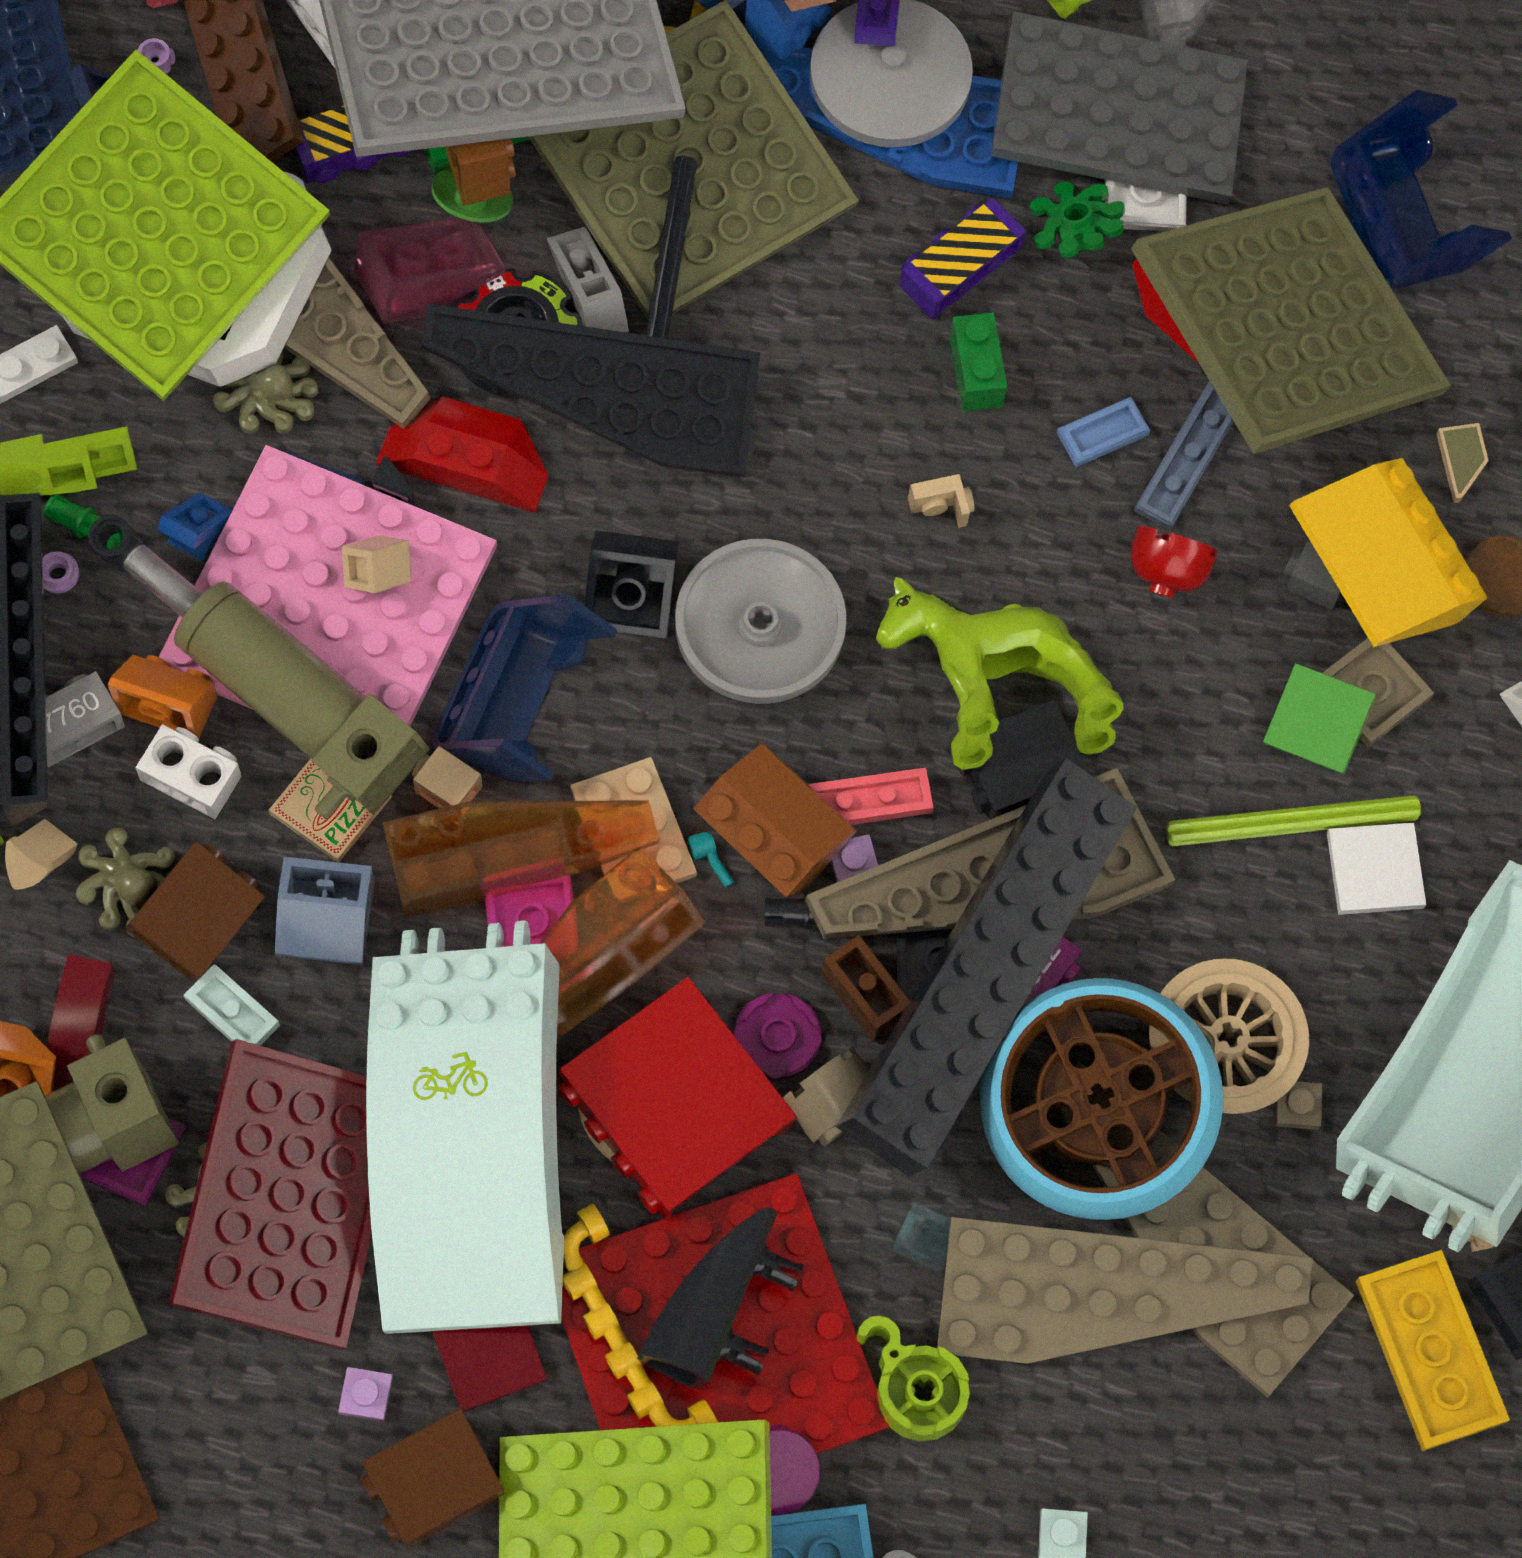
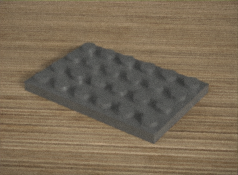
[990,11,1248,205]

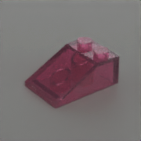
[354,218,505,324]

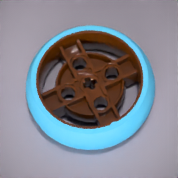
[980,978,1223,1220]

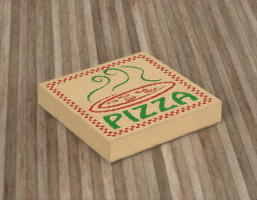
[269,759,392,863]

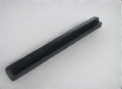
[646,155,697,339]

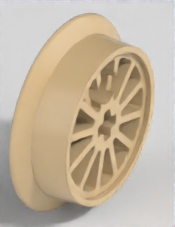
[1149,959,1309,1114]

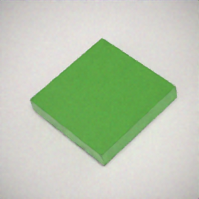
[1263,663,1376,775]

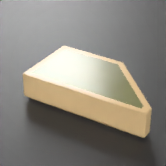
[1436,423,1488,503]

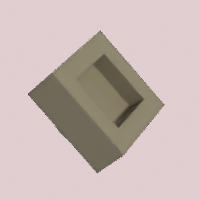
[1275,1082,1322,1130]

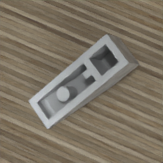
[547,227,629,332]

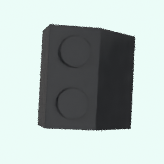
[584,530,680,639]

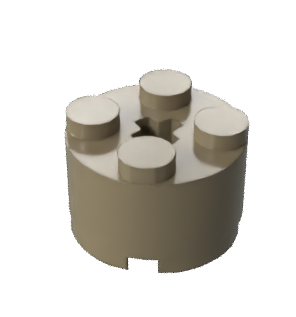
[783,1047,869,1147]

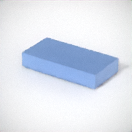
[1057,397,1150,467]

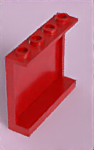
[557,977,797,1220]

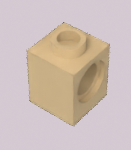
[412,746,482,820]

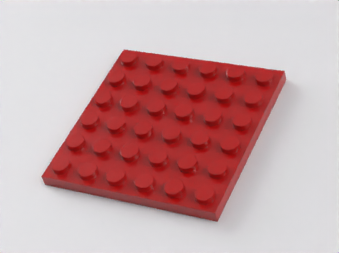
[561,1173,890,1455]

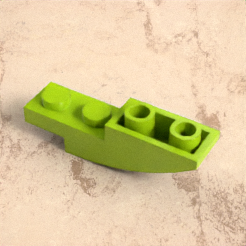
[0,426,137,496]

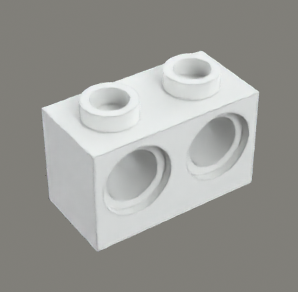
[135,724,242,819]

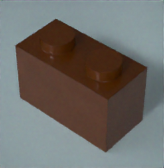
[821,935,910,1043]

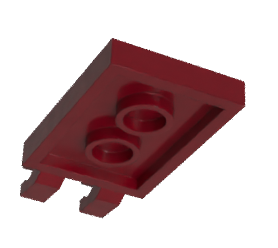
[432,1325,547,1413]

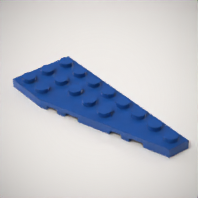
[758,47,1018,199]

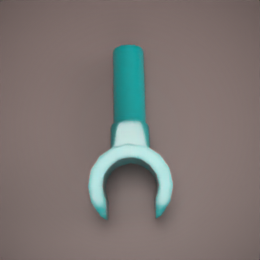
[687,832,734,888]

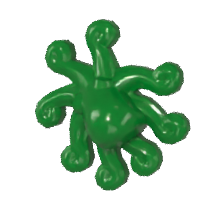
[1030,182,1126,258]

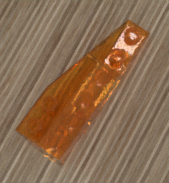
[382,800,660,919]
[540,847,705,1038]

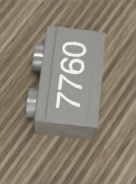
[46,671,125,767]

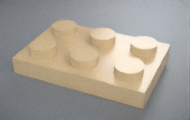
[570,757,697,905]

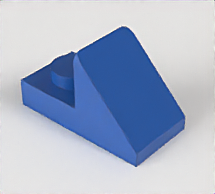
[157,492,233,562]

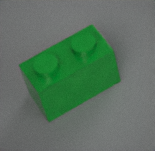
[949,312,1008,412]

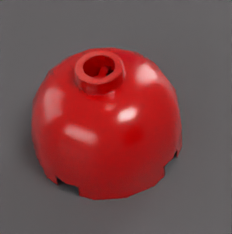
[1130,526,1219,599]

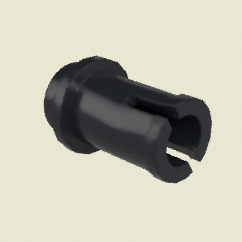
[765,894,817,929]

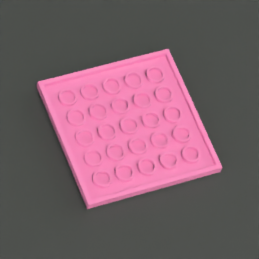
[159,445,497,758]

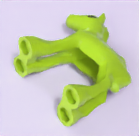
[876,577,1124,770]

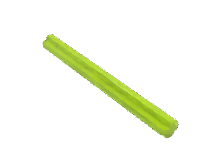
[1166,795,1421,846]

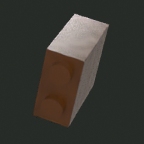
[124,842,265,983]
[359,1408,505,1550]

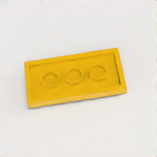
[1356,1250,1510,1452]

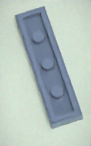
[1134,380,1234,531]

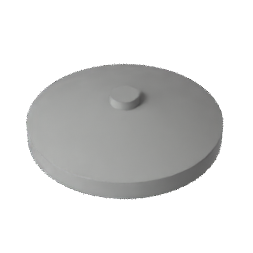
[810,0,973,147]
[675,539,847,704]

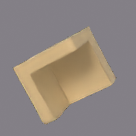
[341,536,411,593]

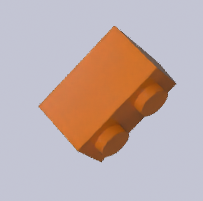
[108,655,218,739]

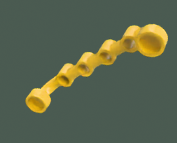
[563,1203,718,1427]

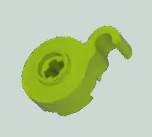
[856,1316,970,1442]

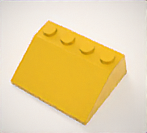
[1289,458,1488,647]

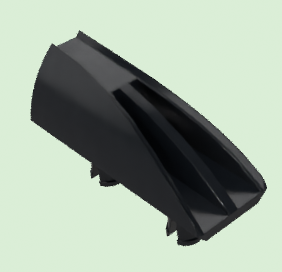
[637,1208,804,1390]

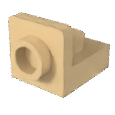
[908,474,974,528]

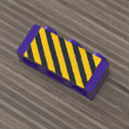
[293,106,414,183]
[900,197,1026,320]

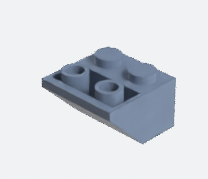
[275,857,375,966]

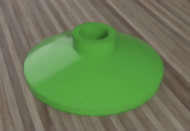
[432,167,513,223]

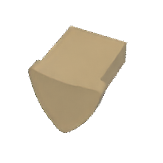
[5,819,78,890]

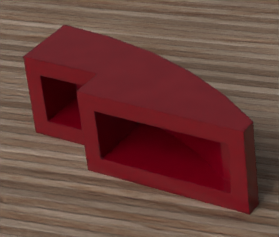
[46,954,116,1091]

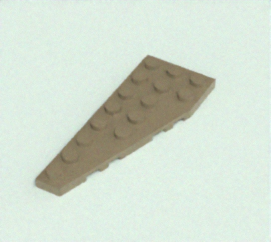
[1056,1062,1354,1398]

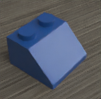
[745,0,832,61]

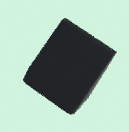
[372,456,415,506]

